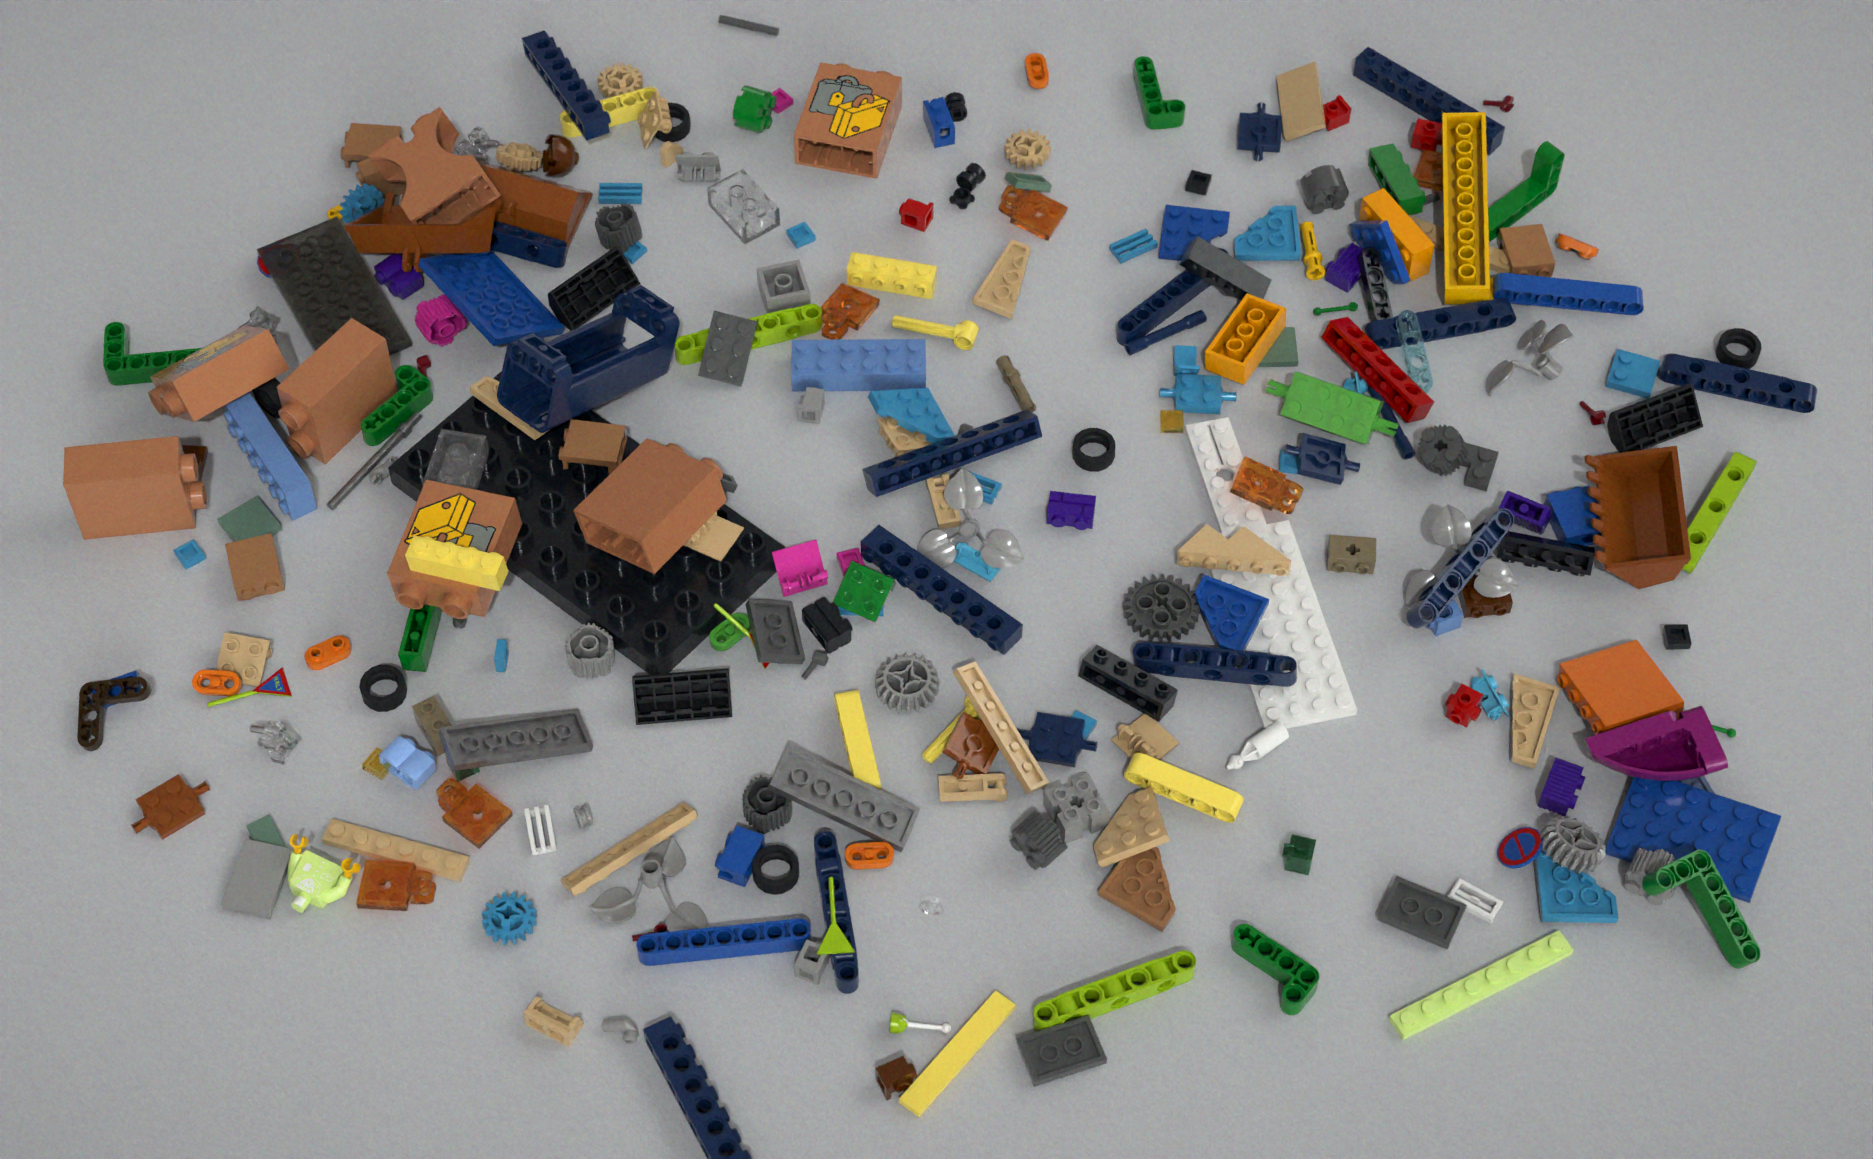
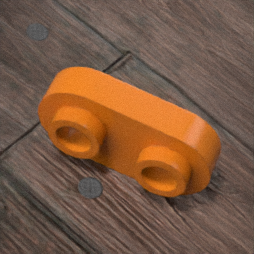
[1025,53,1049,89]
[1556,233,1599,260]
[304,635,352,670]
[192,670,242,696]
[845,842,894,870]

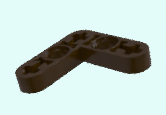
[77,677,151,751]

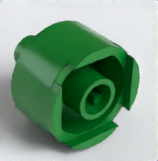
[733,85,777,133]

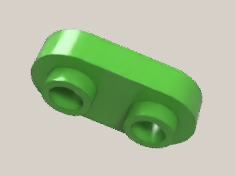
[709,613,751,651]

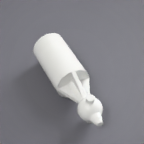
[1226,721,1289,770]

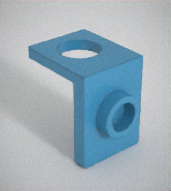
[1174,345,1200,375]

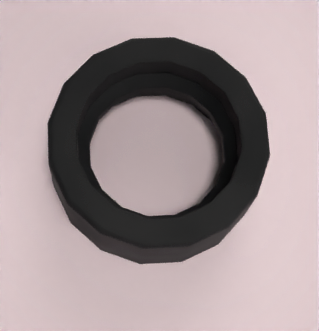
[655,102,691,143]
[1716,328,1762,369]
[252,378,282,419]
[1072,428,1116,472]
[359,665,407,712]
[752,845,799,895]

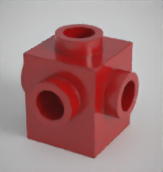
[1411,118,1442,153]
[1445,684,1483,728]

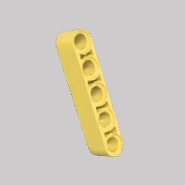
[560,87,659,138]
[834,690,881,790]
[1124,753,1244,823]

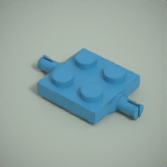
[1160,373,1237,414]

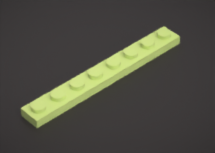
[1389,930,1573,1040]

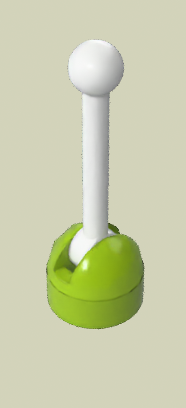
[889,1013,951,1034]

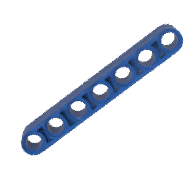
[1493,273,1644,315]
[636,918,811,966]

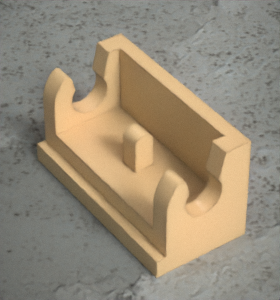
[523,996,584,1047]

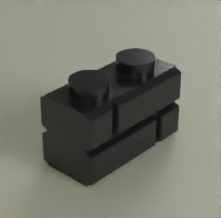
[802,597,853,654]

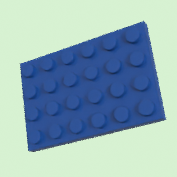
[418,250,565,346]
[1605,777,1781,903]

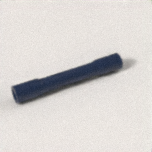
[1124,310,1207,355]
[1368,386,1415,460]

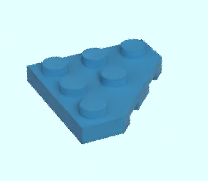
[1234,206,1301,261]
[868,388,955,444]
[1535,852,1618,923]

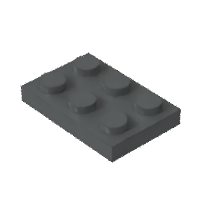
[698,310,757,387]
[745,599,805,665]
[1377,876,1467,950]
[1016,1015,1107,1087]

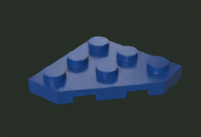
[1159,205,1230,261]
[1349,220,1411,284]
[1194,575,1269,651]

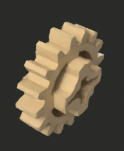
[597,62,643,98]
[1005,129,1051,170]
[495,142,543,172]

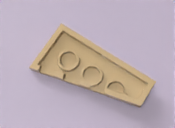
[973,239,1031,319]
[470,376,549,440]
[1511,673,1560,769]

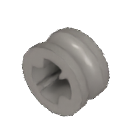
[573,804,593,829]

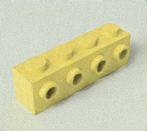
[847,252,937,299]
[405,536,508,591]

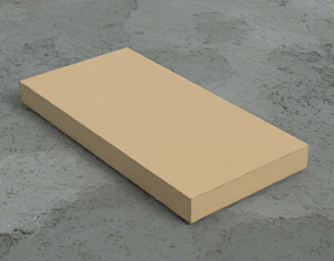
[1277,61,1326,142]

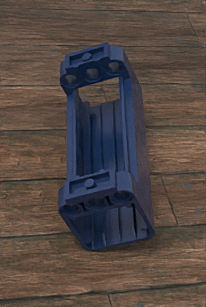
[497,285,680,433]

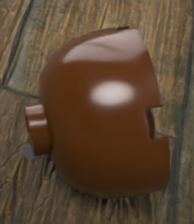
[542,134,578,177]

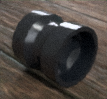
[944,92,968,122]
[956,163,986,192]

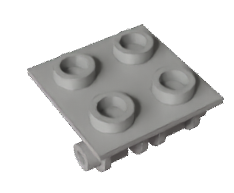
[675,152,721,182]

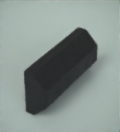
[547,246,641,331]
[1607,384,1703,453]
[632,668,732,725]

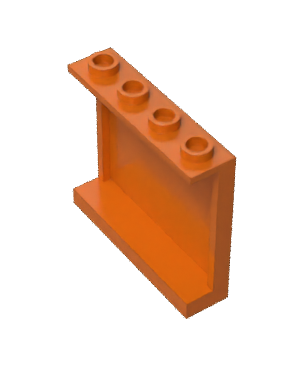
[1557,639,1684,735]

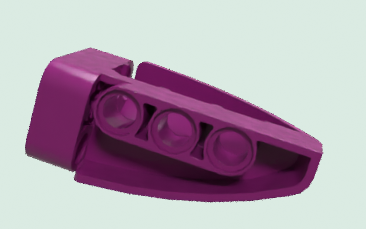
[1585,706,1728,781]

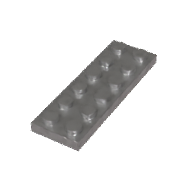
[439,709,593,771]
[767,746,920,852]

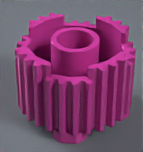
[414,294,467,347]

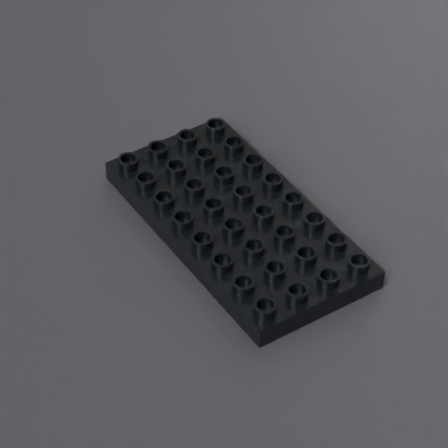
[388,371,785,675]

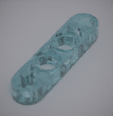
[1396,310,1433,393]

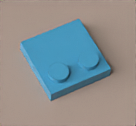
[1605,349,1661,399]

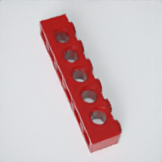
[1321,317,1434,423]

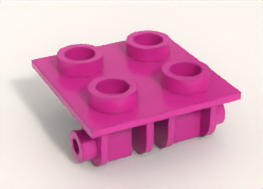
[772,539,828,597]

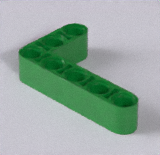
[1488,141,1565,242]
[103,322,202,386]
[1642,849,1761,969]

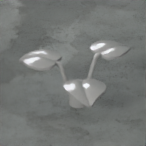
[1486,320,1574,397]
[917,468,1024,568]
[1405,505,1518,608]
[589,837,707,932]

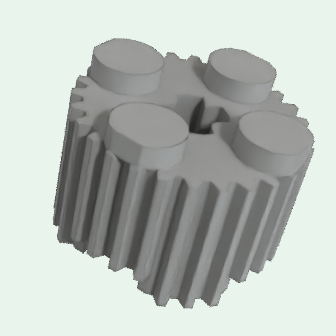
[565,623,615,678]
[1625,848,1677,905]

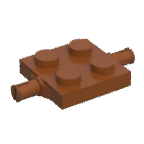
[942,712,999,779]
[131,774,210,840]

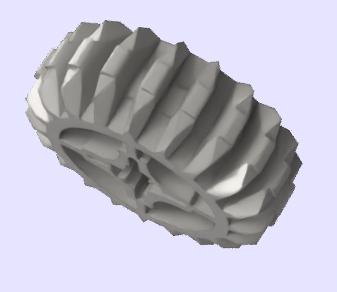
[875,653,939,714]
[1540,815,1606,874]

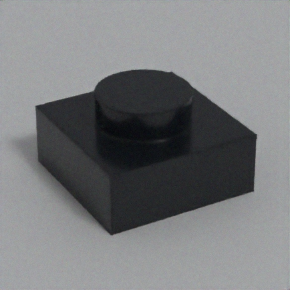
[1185,170,1212,196]
[1662,624,1692,650]

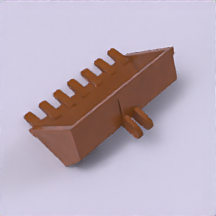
[477,161,593,253]
[344,192,497,272]
[1584,446,1691,589]

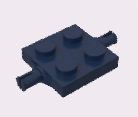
[1237,102,1282,161]
[1284,433,1360,485]
[1017,712,1098,768]

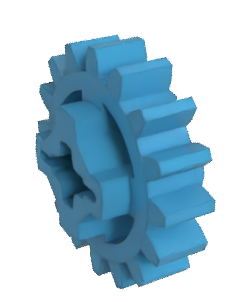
[339,183,385,224]
[482,892,537,945]

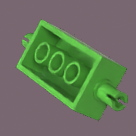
[1266,372,1399,444]

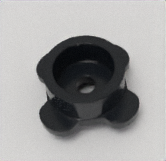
[949,188,975,209]

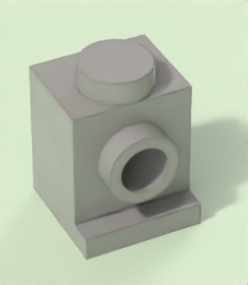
[797,387,825,424]
[794,939,830,985]

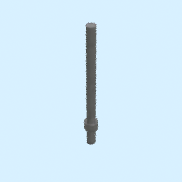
[327,412,422,510]

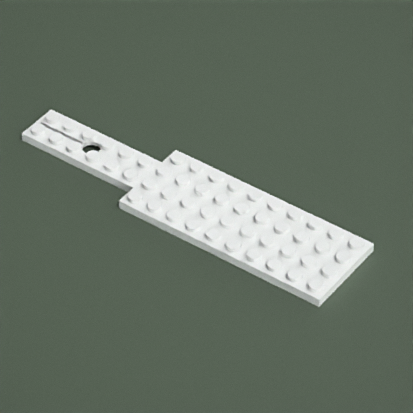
[1184,417,1357,729]

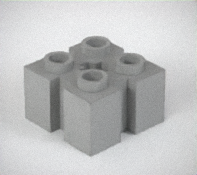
[1043,774,1110,844]

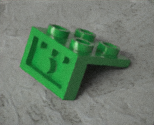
[833,561,896,622]

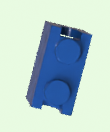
[923,97,955,148]
[715,826,765,887]

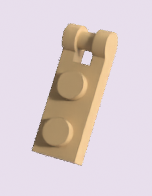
[925,473,961,529]
[938,773,1008,802]

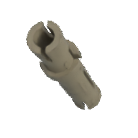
[996,355,1036,413]

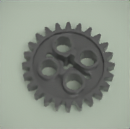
[1123,574,1200,643]

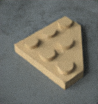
[1093,787,1170,868]

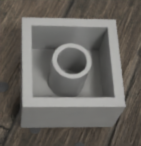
[757,260,810,314]

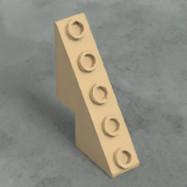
[1176,524,1291,576]

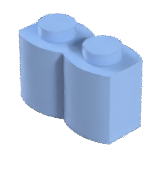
[379,736,436,790]

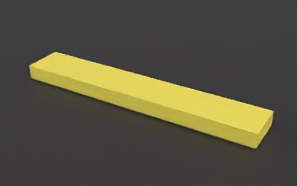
[899,990,1016,1117]

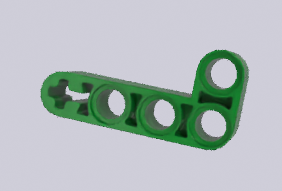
[1133,56,1185,130]
[360,365,433,446]
[1232,924,1319,1015]

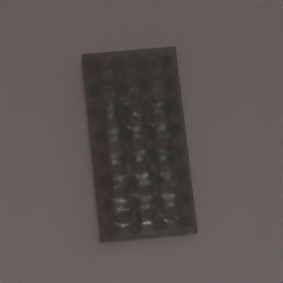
[257,217,412,356]

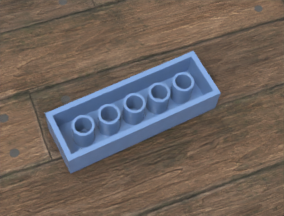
[791,339,926,392]
[223,392,317,521]

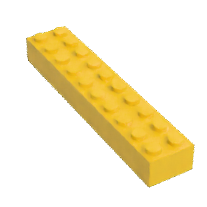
[1442,112,1490,304]

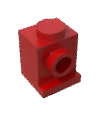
[1323,95,1351,132]
[899,198,933,232]

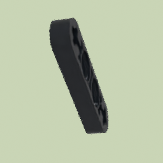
[1358,246,1393,322]

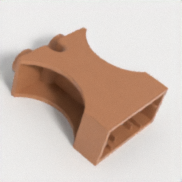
[368,107,501,224]

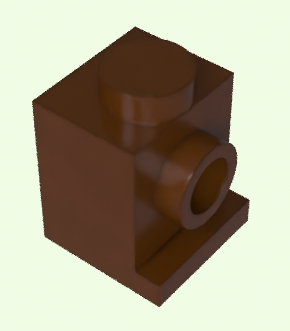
[875,1056,917,1100]

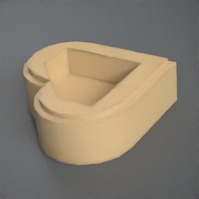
[660,141,683,168]

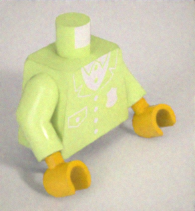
[288,834,361,913]

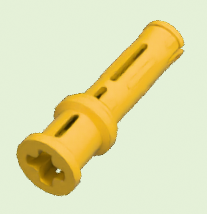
[1300,221,1325,280]

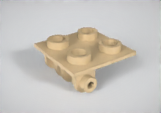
[638,90,672,150]
[877,417,932,457]
[684,511,744,561]
[216,632,272,687]
[1111,714,1180,760]

